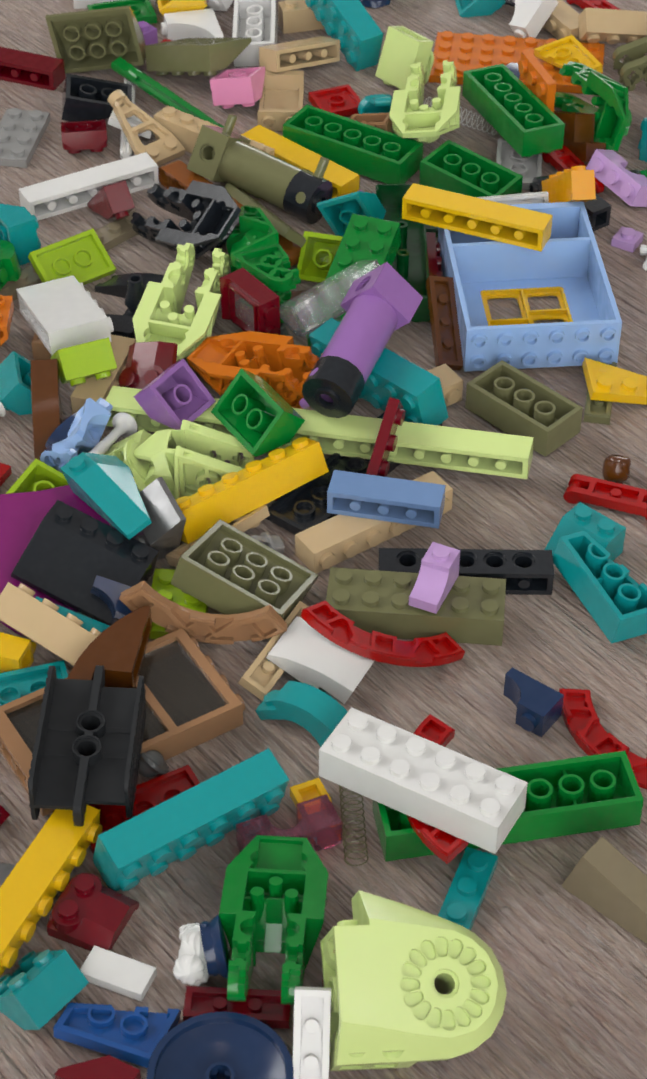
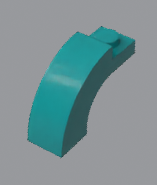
[255,681,348,747]

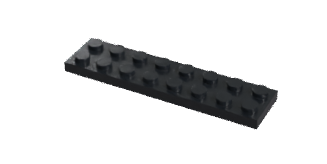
[265,412,442,535]

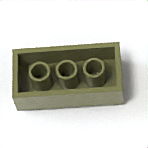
[465,360,583,457]

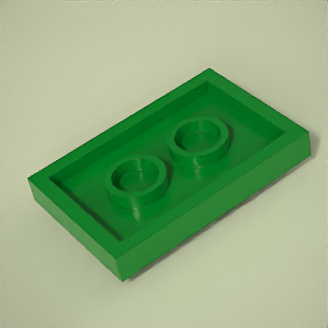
[87,0,157,24]

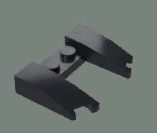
[94,273,164,339]

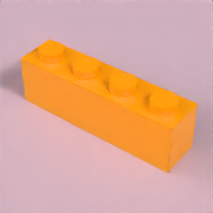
[541,166,596,203]

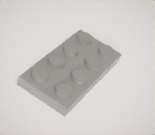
[0,108,51,168]

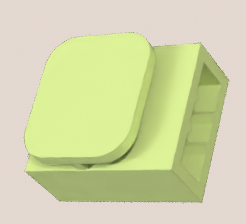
[375,26,434,90]

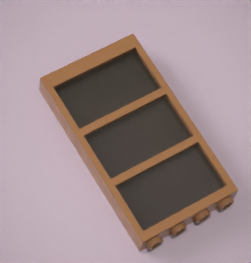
[0,628,245,816]

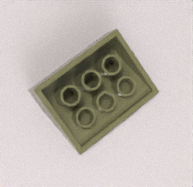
[45,6,146,74]
[145,37,252,76]
[171,519,319,641]

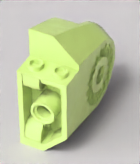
[320,890,507,1071]

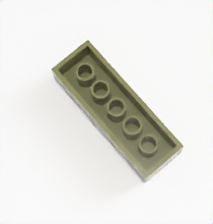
[326,567,506,646]

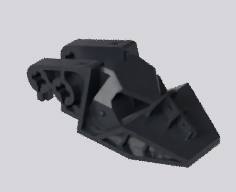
[130,180,241,260]

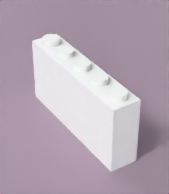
[16,275,114,356]

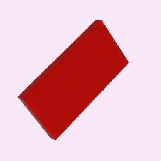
[89,764,200,855]

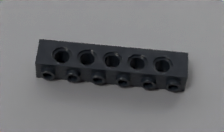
[378,548,554,595]

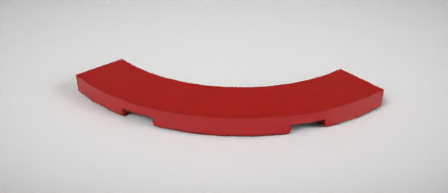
[300,600,465,667]
[559,688,647,789]
[406,714,469,864]

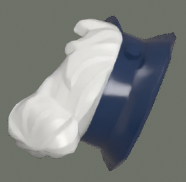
[173,914,230,986]

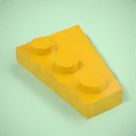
[534,35,603,73]
[582,358,647,405]

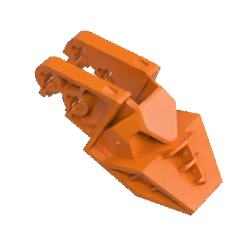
[187,331,323,409]

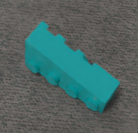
[553,531,647,644]

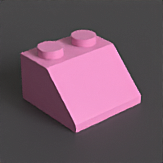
[209,66,265,109]

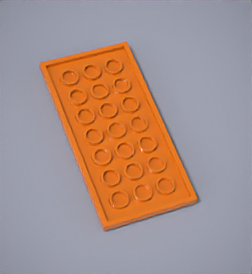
[429,31,605,94]

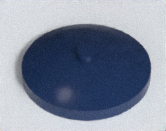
[147,1012,293,1079]

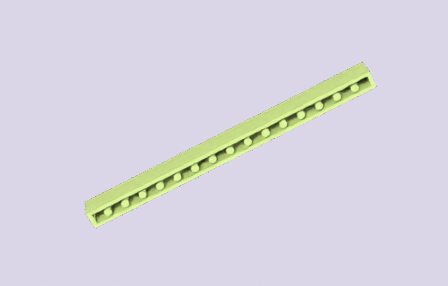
[106,386,534,479]

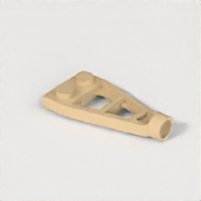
[108,89,186,167]

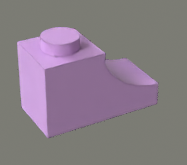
[409,542,460,614]

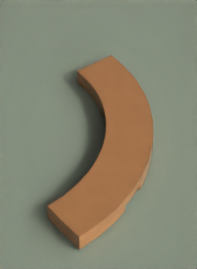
[119,580,288,645]

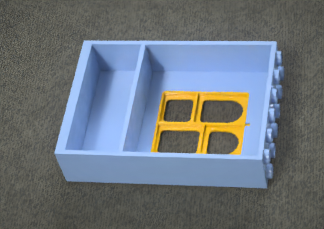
[438,201,622,372]

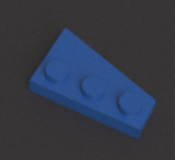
[53,1003,181,1068]

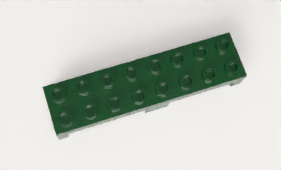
[376,184,430,323]

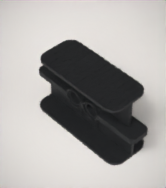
[28,665,146,826]

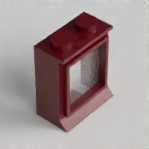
[220,268,280,335]

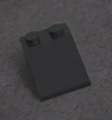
[62,74,132,122]

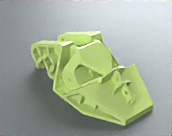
[389,60,461,144]
[132,243,230,361]
[104,420,255,500]

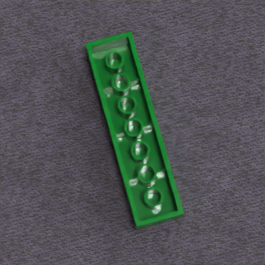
[372,751,644,862]

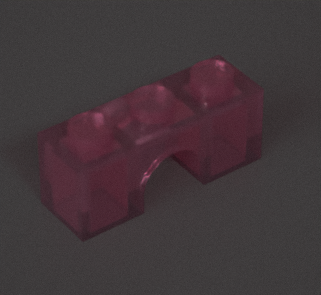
[236,794,342,852]

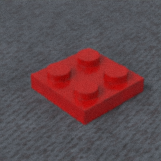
[308,84,361,117]

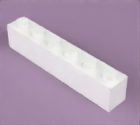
[18,152,159,220]

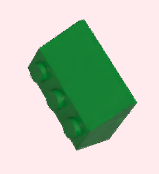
[211,368,305,457]

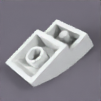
[266,616,375,704]

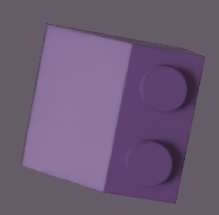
[134,359,216,430]

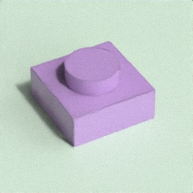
[611,226,644,253]

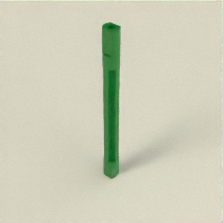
[111,57,224,128]

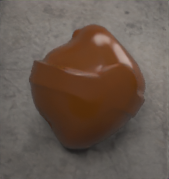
[602,455,631,483]

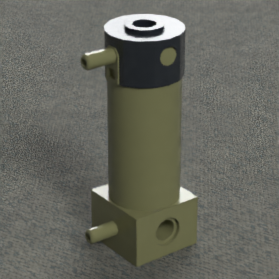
[186,114,333,225]

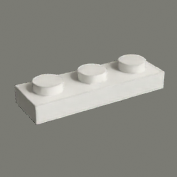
[293,987,331,1079]

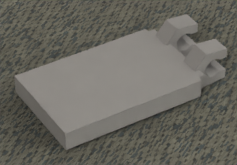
[496,139,542,190]

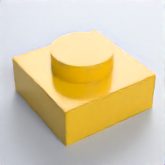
[290,778,332,819]

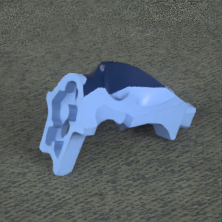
[40,398,113,473]

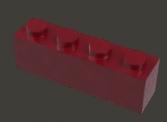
[0,47,66,91]

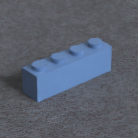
[327,470,446,529]

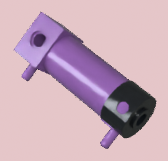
[299,262,423,418]

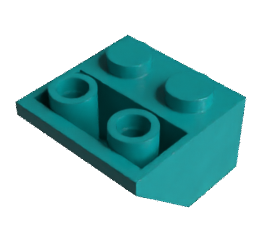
[0,949,89,1030]

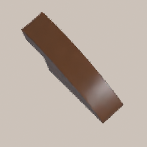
[554,111,606,162]
[31,359,62,460]
[67,606,152,688]

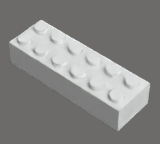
[319,707,528,854]

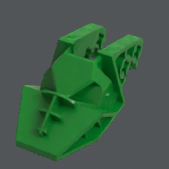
[554,61,632,151]
[226,205,301,323]
[219,835,328,1005]

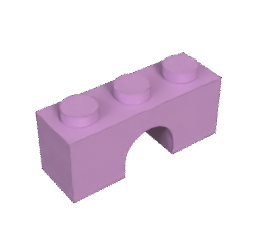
[586,149,647,207]

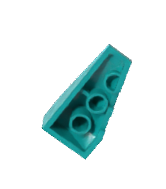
[60,452,152,539]

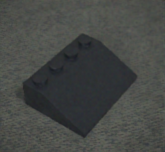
[11,500,159,626]

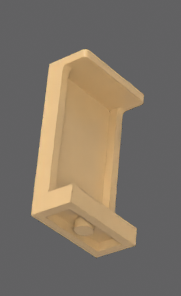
[257,70,304,131]

